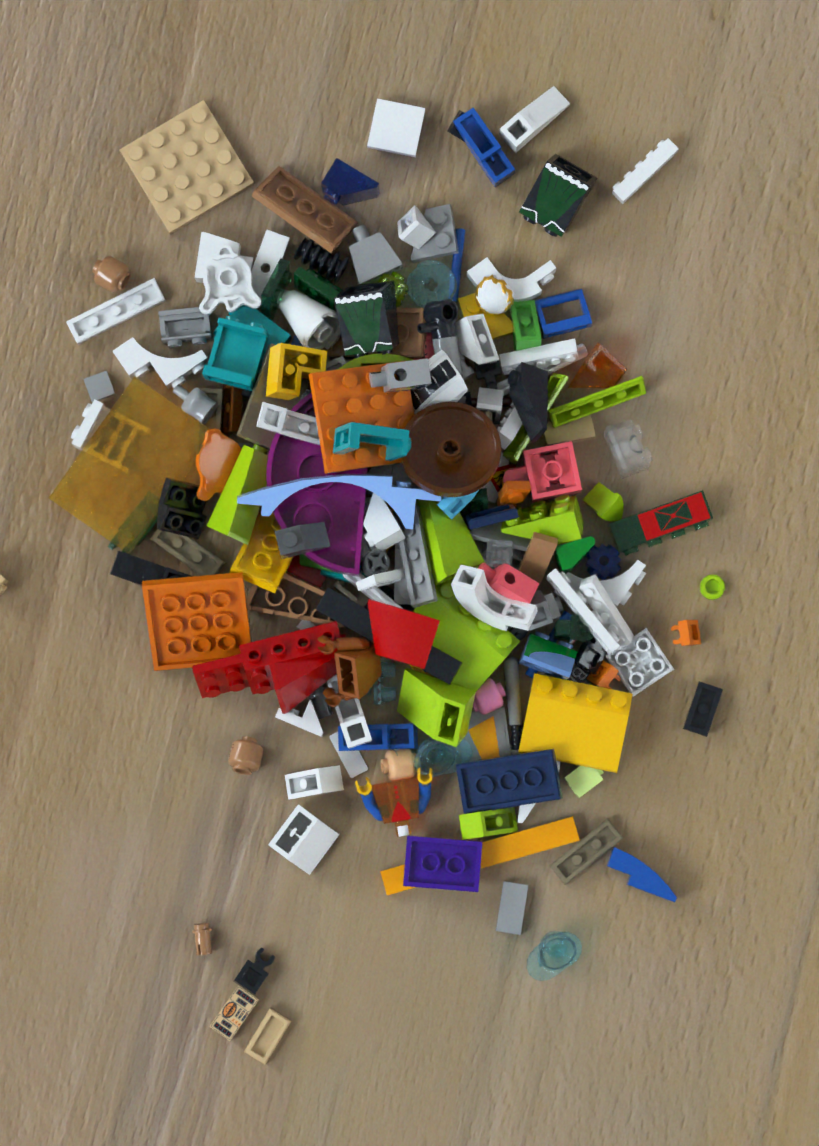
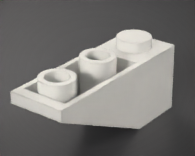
[499,86,570,153]

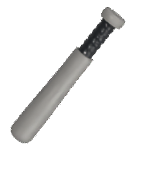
[503,657,522,755]

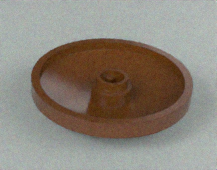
[401,402,501,497]

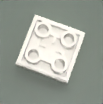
[367,99,425,157]
[605,628,674,697]

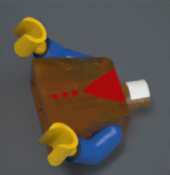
[355,767,432,837]

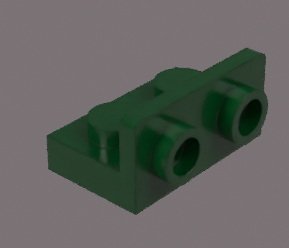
[294,266,343,311]

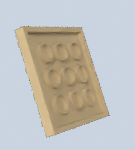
[120,100,254,234]

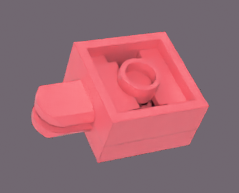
[503,441,582,503]

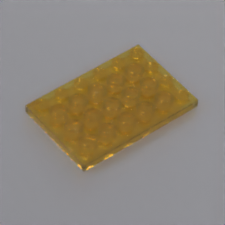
[49,377,209,555]

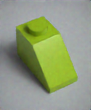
[459,807,518,840]

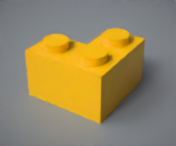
[266,343,327,400]

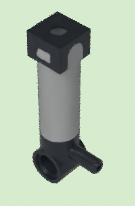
[417,299,472,406]

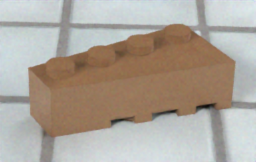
[246,572,346,627]

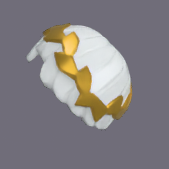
[475,274,514,315]

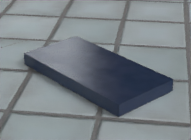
[456,749,563,814]

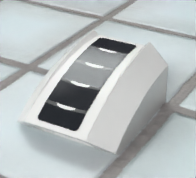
[410,350,468,413]

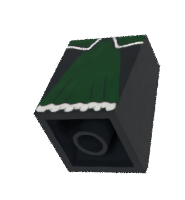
[519,154,598,237]
[334,280,399,358]

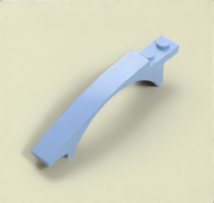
[237,474,441,529]

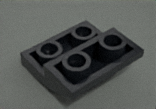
[157,477,207,539]

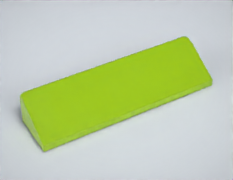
[503,373,569,464]
[548,376,646,428]

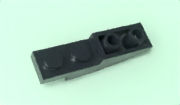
[110,551,192,586]

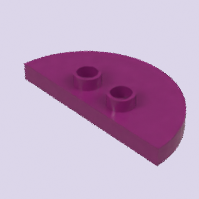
[266,392,368,577]

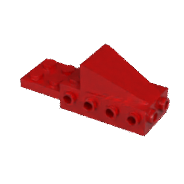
[192,621,346,714]

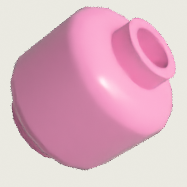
[473,678,506,715]

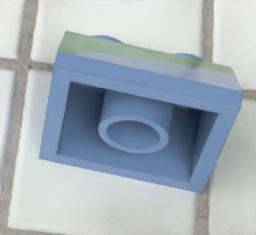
[518,632,577,680]

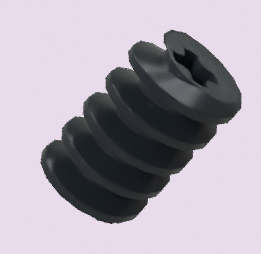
[293,237,349,284]

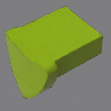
[582,482,624,521]

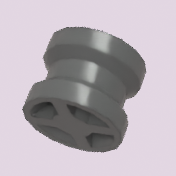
[360,550,389,577]

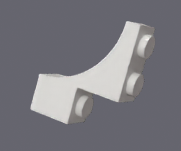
[113,337,209,389]
[553,560,646,607]
[327,675,372,749]

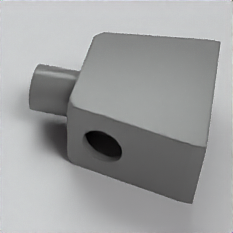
[349,225,403,285]

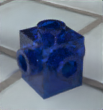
[585,543,622,580]

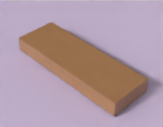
[518,532,558,591]

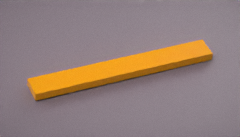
[380,816,580,896]

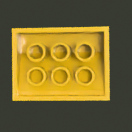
[518,673,633,773]

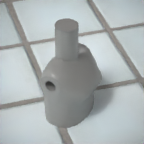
[173,385,219,425]

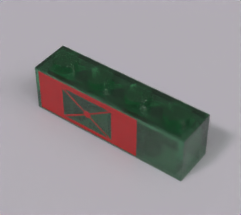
[608,490,713,556]

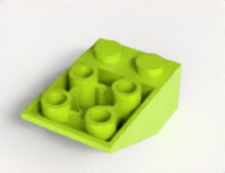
[501,495,584,545]
[397,668,476,747]

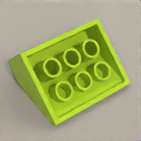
[413,581,520,692]

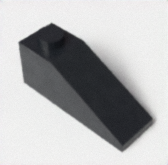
[508,362,548,443]

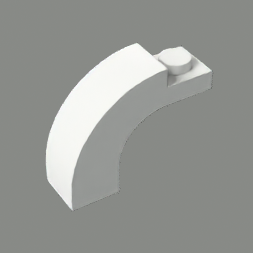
[467,257,556,302]
[451,565,538,631]

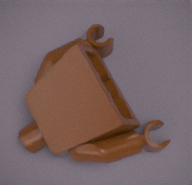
[318,635,382,707]

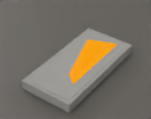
[459,707,516,813]

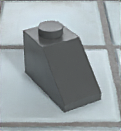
[275,522,331,559]

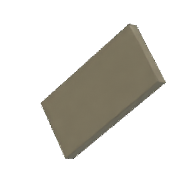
[237,344,309,450]

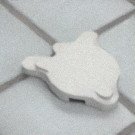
[199,244,262,315]

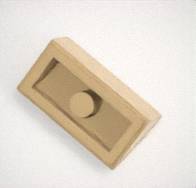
[544,414,596,446]

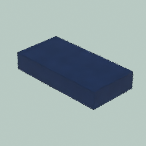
[464,503,519,530]

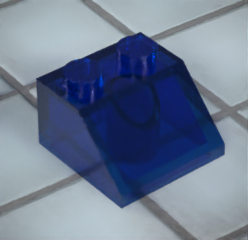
[321,158,380,206]

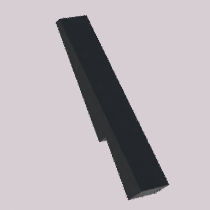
[316,588,462,685]

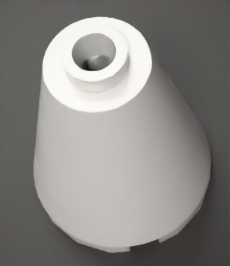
[279,290,341,350]

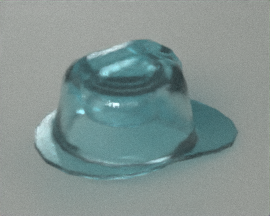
[414,738,472,777]
[527,931,582,981]

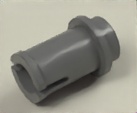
[309,686,334,719]

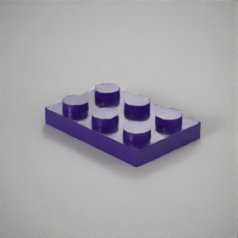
[403,836,482,892]

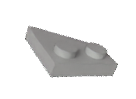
[411,204,459,263]

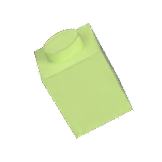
[563,766,604,798]

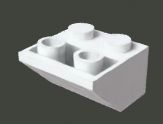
[268,804,339,875]

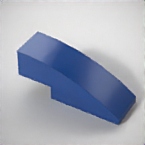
[453,107,515,187]
[338,723,418,751]
[606,847,677,902]

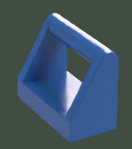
[535,289,592,339]

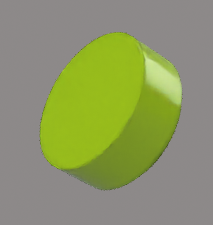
[700,575,725,600]

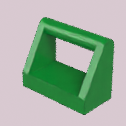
[554,536,595,574]

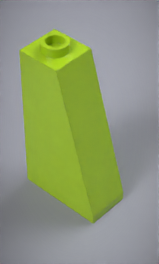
[207,444,268,545]
[415,497,485,586]

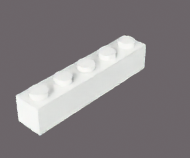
[612,138,679,204]
[499,338,579,375]
[497,402,523,450]
[579,574,634,648]

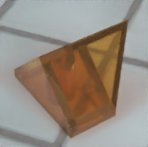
[568,343,627,388]

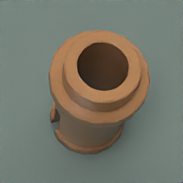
[192,923,212,955]

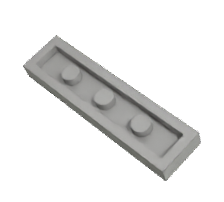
[393,504,438,608]

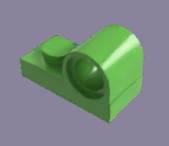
[510,300,542,351]

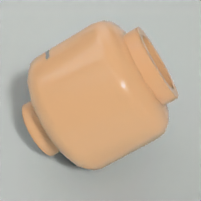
[381,749,419,781]

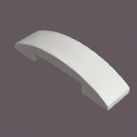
[256,402,320,445]

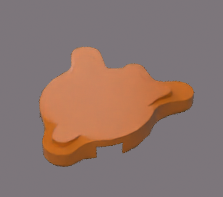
[196,428,242,501]

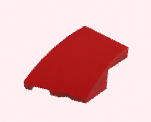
[368,599,440,669]

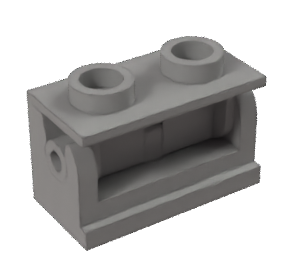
[158,307,212,347]

